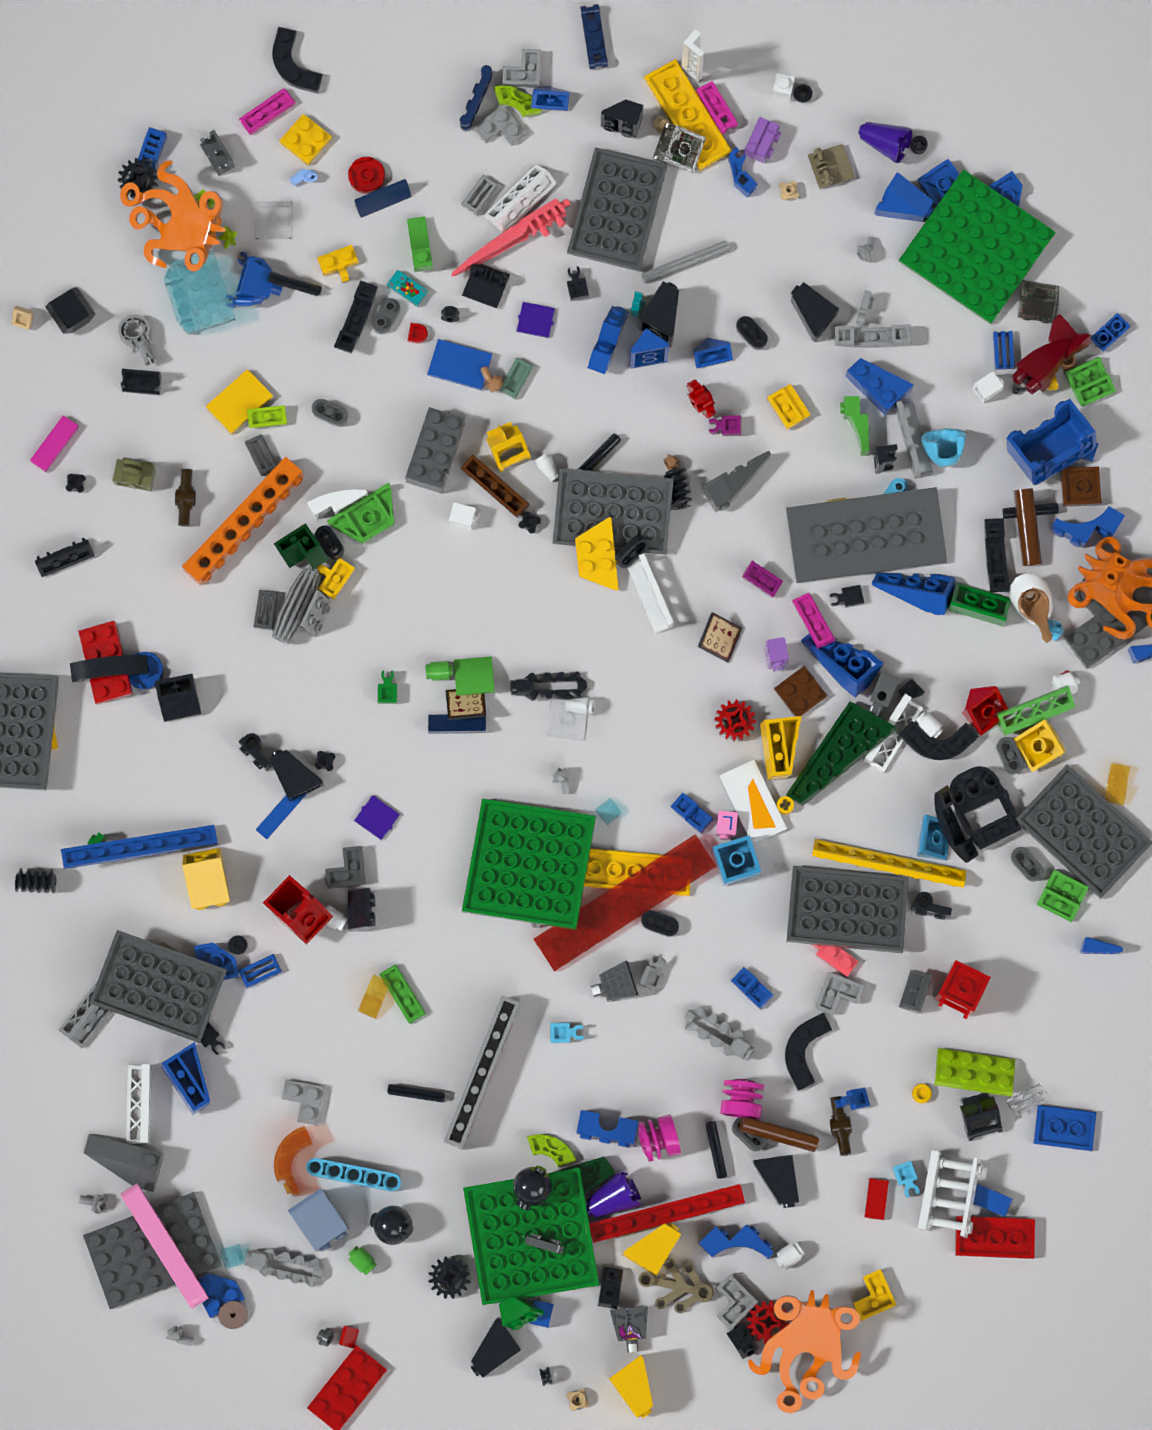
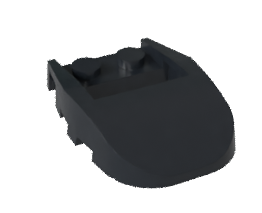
[950,766,1021,851]

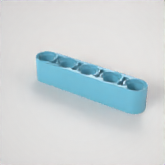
[306,1158,401,1192]

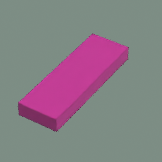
[239,88,295,135]
[30,415,79,472]
[792,592,835,649]

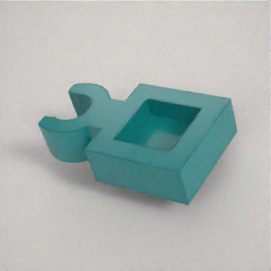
[631,291,646,317]

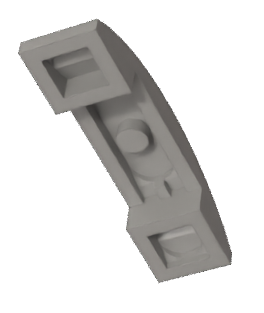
[835,324,911,348]

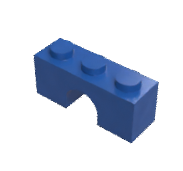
[576,1110,638,1148]

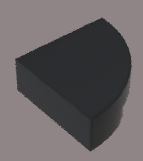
[898,679,925,698]

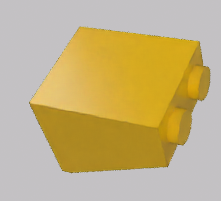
[182,847,230,910]
[622,1223,681,1276]
[609,1355,653,1419]

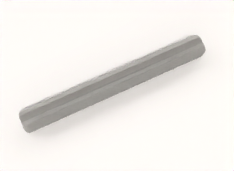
[641,241,730,283]

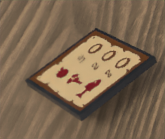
[698,612,742,663]
[446,689,487,720]

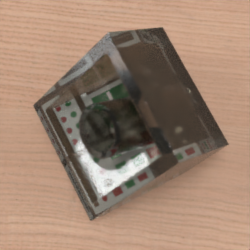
[653,123,706,173]
[1018,280,1059,324]

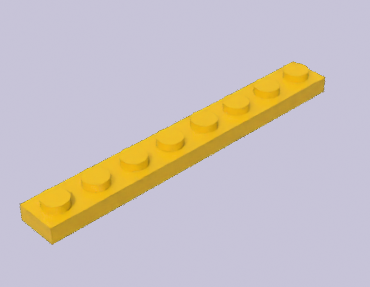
[812,839,966,888]

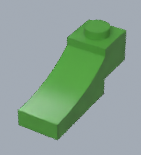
[407,216,433,272]
[840,396,869,456]

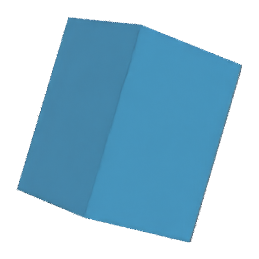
[917,815,949,861]

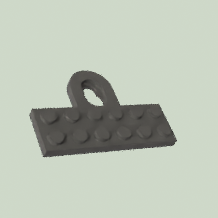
[1064,577,1152,669]

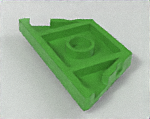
[327,483,395,544]

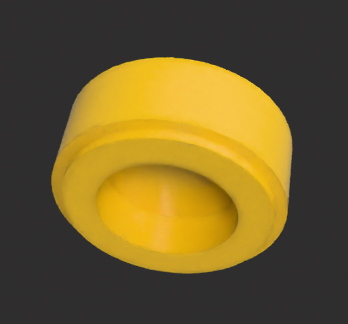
[912,1084,932,1104]

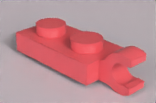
[811,944,859,978]

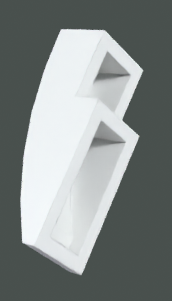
[307,489,368,519]

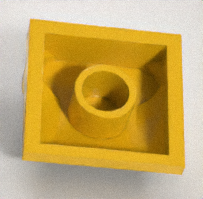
[1013,719,1066,772]

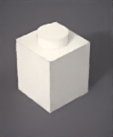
[772,74,795,102]
[972,371,1004,403]
[449,503,479,530]

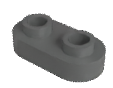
[372,298,400,334]
[312,399,348,427]
[996,737,1024,775]
[1011,847,1043,882]
[732,1117,767,1151]
[524,1233,564,1254]

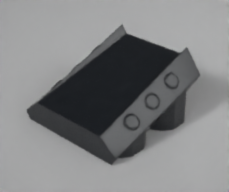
[45,287,95,334]

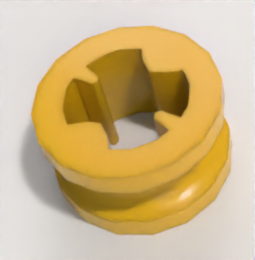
[776,796,794,815]

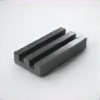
[245,434,277,476]
[253,590,278,631]

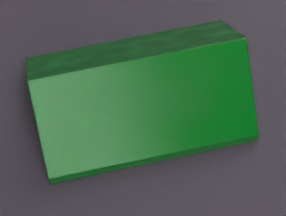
[948,582,1011,627]

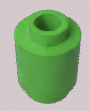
[426,661,453,681]
[348,1246,377,1275]

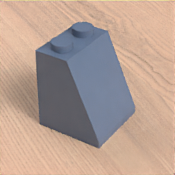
[288,1188,349,1252]

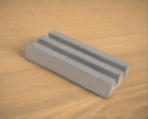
[461,175,499,216]

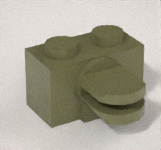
[112,457,156,492]

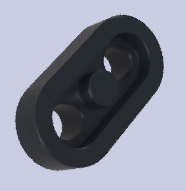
[736,316,768,350]
[315,525,345,560]
[615,535,649,568]
[641,910,679,937]

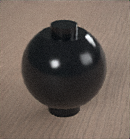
[513,1165,552,1210]
[370,1205,413,1245]

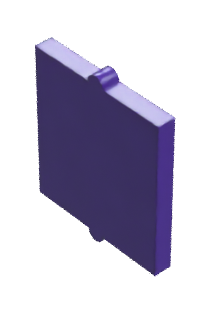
[516,302,555,338]
[354,795,400,840]

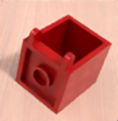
[263,875,333,945]
[934,960,991,1019]

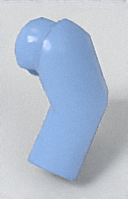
[289,169,318,186]

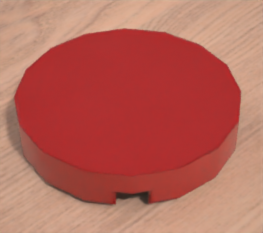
[348,157,385,194]

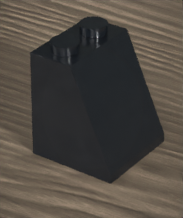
[639,281,679,348]

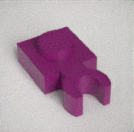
[709,415,742,436]

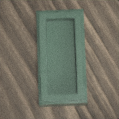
[499,357,533,399]

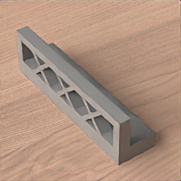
[894,401,933,479]
[59,982,111,1048]

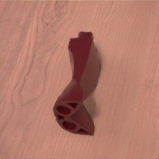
[1012,314,1091,395]

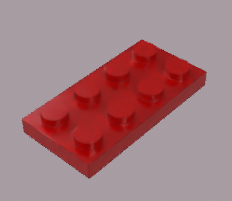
[78,620,133,705]
[955,1216,1035,1259]
[307,1345,387,1430]

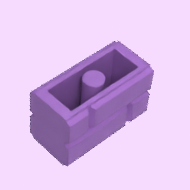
[744,117,781,163]
[764,637,789,672]

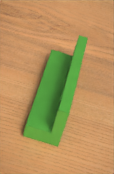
[997,685,1075,735]

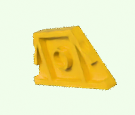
[575,517,619,591]

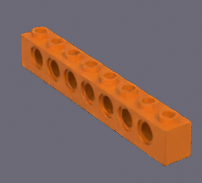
[182,456,304,585]

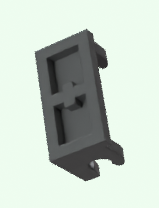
[200,130,235,176]
[899,970,932,1014]

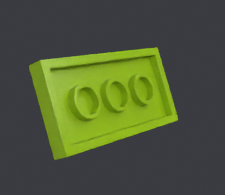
[934,1048,1015,1097]

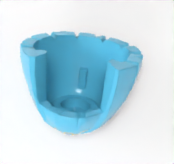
[922,428,966,468]

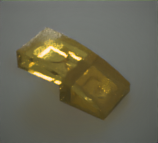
[1105,763,1130,805]
[358,975,391,1019]

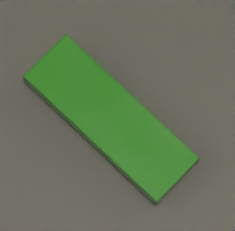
[379,964,426,1024]

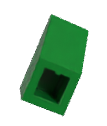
[499,1297,544,1330]

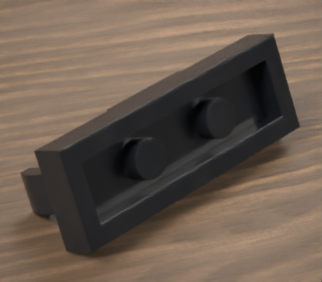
[35,538,95,577]

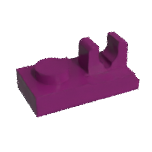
[742,560,783,598]

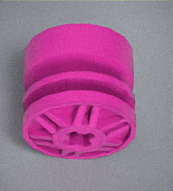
[720,1079,765,1119]
[638,1114,681,1162]

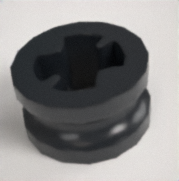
[910,136,928,154]
[539,1367,553,1386]

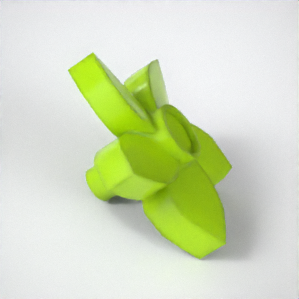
[218,226,237,249]

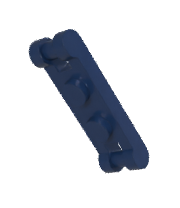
[580,4,608,70]
[460,65,492,131]

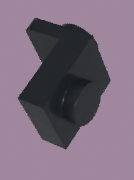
[726,1323,759,1359]

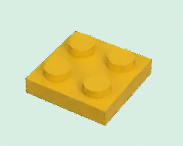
[279,114,332,166]

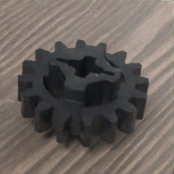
[117,158,158,199]
[428,1256,471,1299]

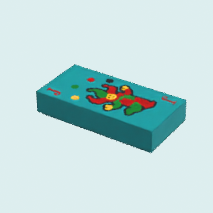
[387,270,428,307]

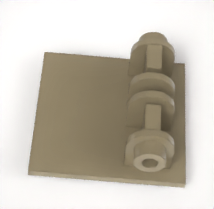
[808,144,855,189]

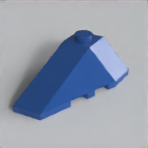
[872,573,955,615]
[801,634,883,698]

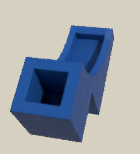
[587,305,630,374]
[1050,506,1125,548]
[698,1224,774,1259]

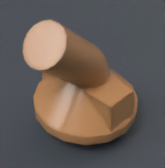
[480,366,503,392]

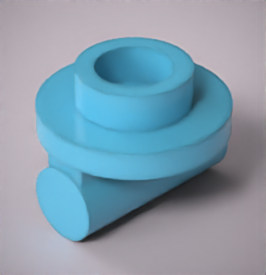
[1048,620,1063,641]

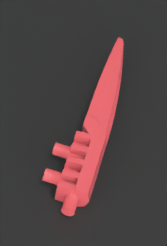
[451,198,571,277]

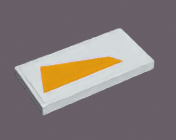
[719,760,787,845]

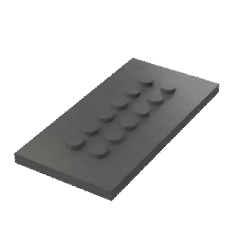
[786,487,947,583]

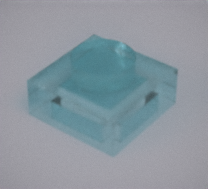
[595,798,622,825]
[220,1244,245,1269]

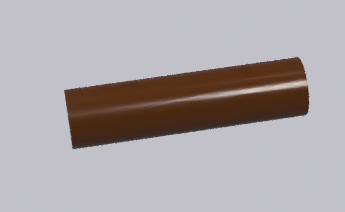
[460,454,530,518]
[1014,488,1042,566]
[739,1116,819,1152]

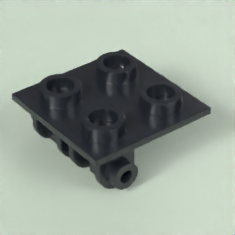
[462,264,510,309]

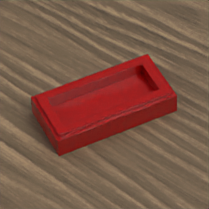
[864,1178,889,1220]

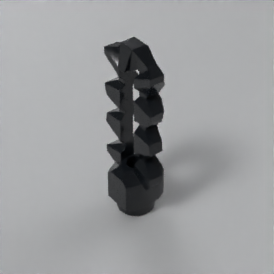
[510,671,587,701]

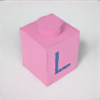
[716,810,738,840]

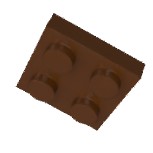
[1060,466,1102,507]
[774,666,827,717]

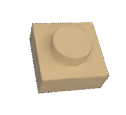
[11,305,34,330]

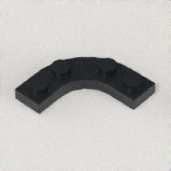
[272,27,323,94]
[898,721,979,760]
[785,1012,832,1091]

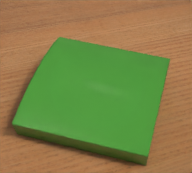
[1064,357,1116,407]
[454,656,495,696]
[1037,869,1089,922]

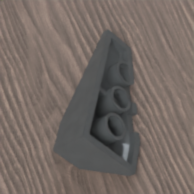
[704,451,771,512]
[84,1134,165,1192]

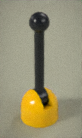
[1012,375,1058,395]

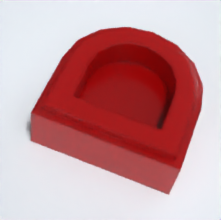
[407,323,428,344]

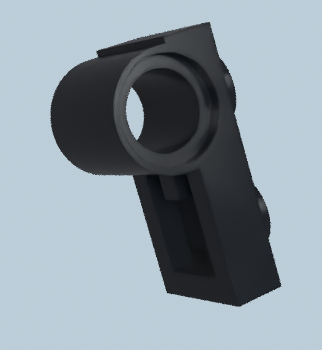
[238,733,272,772]
[911,892,952,920]
[598,1266,623,1309]

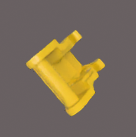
[486,422,531,472]

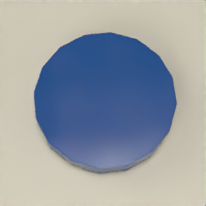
[129,652,163,690]

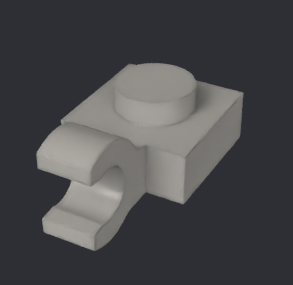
[639,955,666,992]

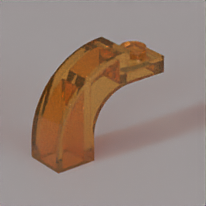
[274,1126,313,1197]

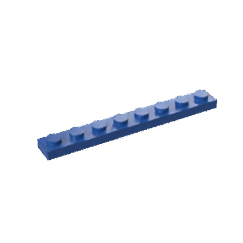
[61,825,218,869]

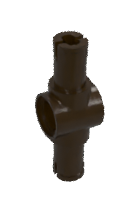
[175,469,196,527]
[830,1096,852,1156]

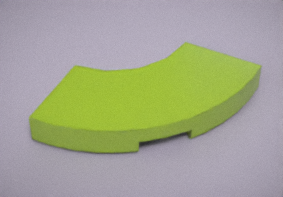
[493,85,542,118]
[527,1134,577,1167]

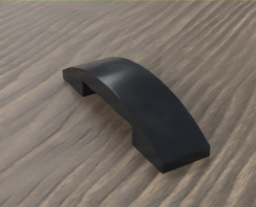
[334,280,378,354]
[984,518,1009,592]
[70,655,149,683]
[934,785,979,863]

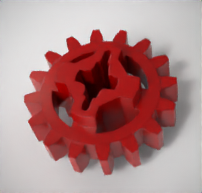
[687,379,716,419]
[714,699,756,742]
[747,1301,788,1344]

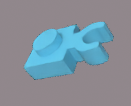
[550,1023,584,1043]
[892,1161,920,1198]

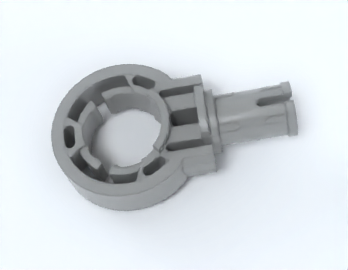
[118,315,156,365]

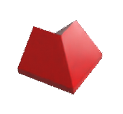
[962,686,1008,736]

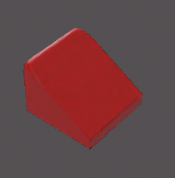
[339,1326,359,1348]

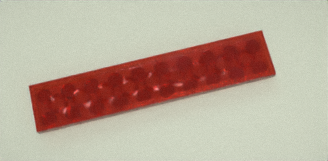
[533,834,717,972]

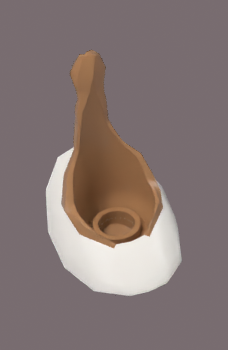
[1010,573,1053,643]

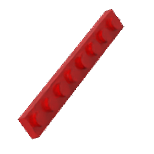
[589,1184,745,1243]

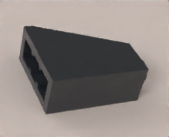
[791,282,839,342]
[269,749,324,802]
[752,1155,799,1208]
[470,1317,521,1378]

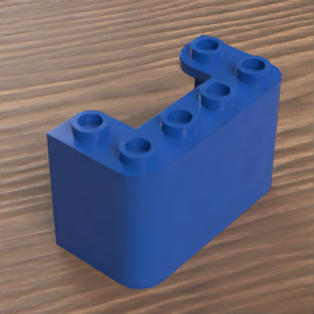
[1006,398,1096,485]

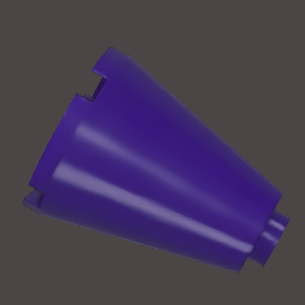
[858,122,913,164]
[586,1170,642,1217]

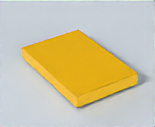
[206,369,273,435]

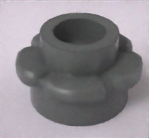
[317,1328,334,1347]

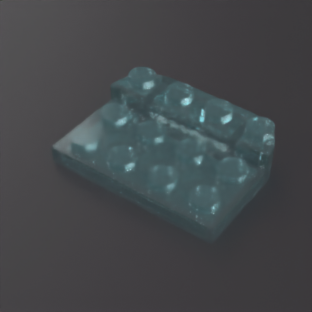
[164,249,236,335]

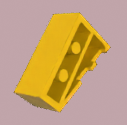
[760,716,802,780]

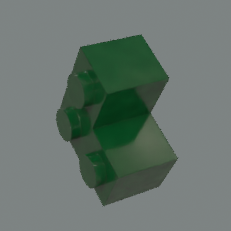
[273,523,329,569]

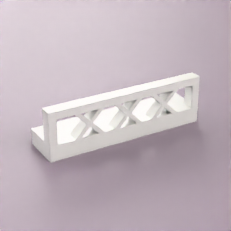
[681,29,704,82]
[484,164,557,233]
[627,553,674,634]
[864,694,923,773]
[126,1064,152,1144]

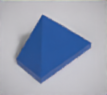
[531,86,570,111]
[693,338,733,369]

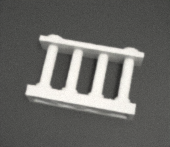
[918,1150,983,1238]

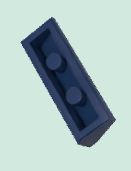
[354,179,411,218]
[428,714,486,734]

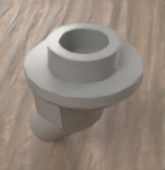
[857,237,875,262]
[552,767,570,794]
[79,1194,107,1214]
[166,1325,194,1346]

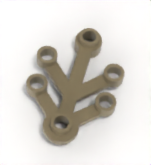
[638,1258,714,1314]

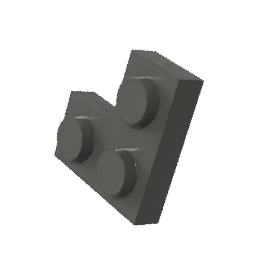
[325,846,366,889]

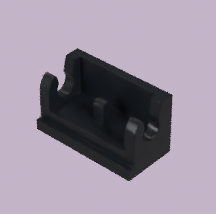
[121,368,162,395]
[873,444,898,474]

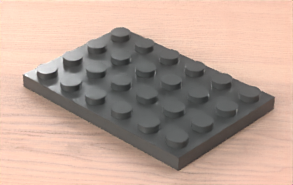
[567,147,667,272]
[553,468,674,555]
[0,673,59,791]
[1016,765,1152,899]
[786,866,909,954]
[89,930,227,1043]
[83,1192,221,1309]

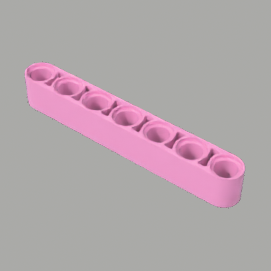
[120,1183,209,1309]

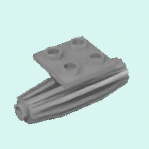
[272,566,331,644]

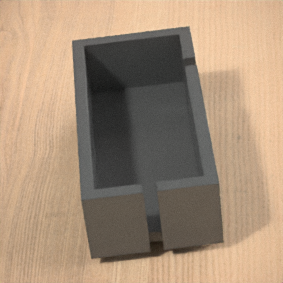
[405,407,466,494]

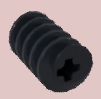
[664,468,692,510]
[15,868,57,894]

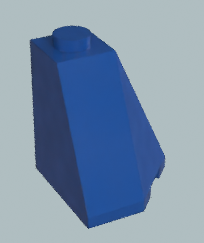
[874,172,934,222]

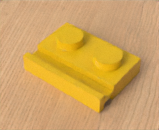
[767,384,811,430]

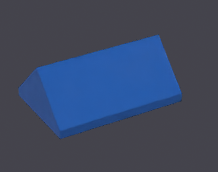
[630,329,669,369]

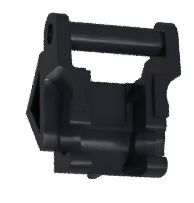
[959,1092,1003,1141]

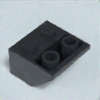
[601,99,644,138]
[155,673,202,722]
[348,888,376,932]

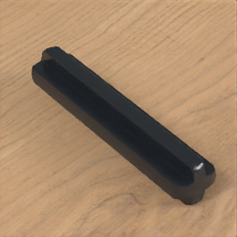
[268,272,322,296]
[578,433,621,470]
[1002,503,1059,519]
[387,1084,445,1103]
[706,1121,727,1179]

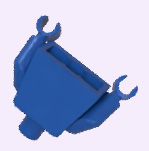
[225,251,283,309]

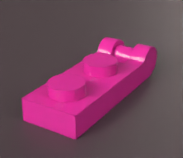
[696,81,738,134]

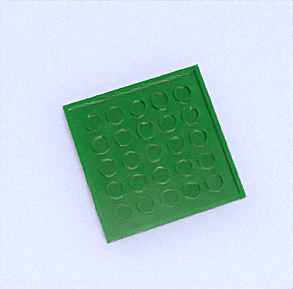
[898,169,1056,324]
[462,799,596,930]
[463,1168,599,1305]

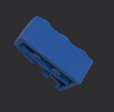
[845,358,914,416]
[161,1042,210,1115]

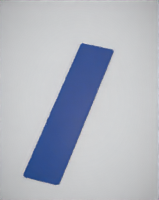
[256,795,306,839]

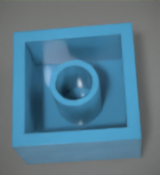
[712,835,761,886]

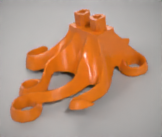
[120,160,225,272]
[1067,537,1152,639]
[748,1290,861,1413]

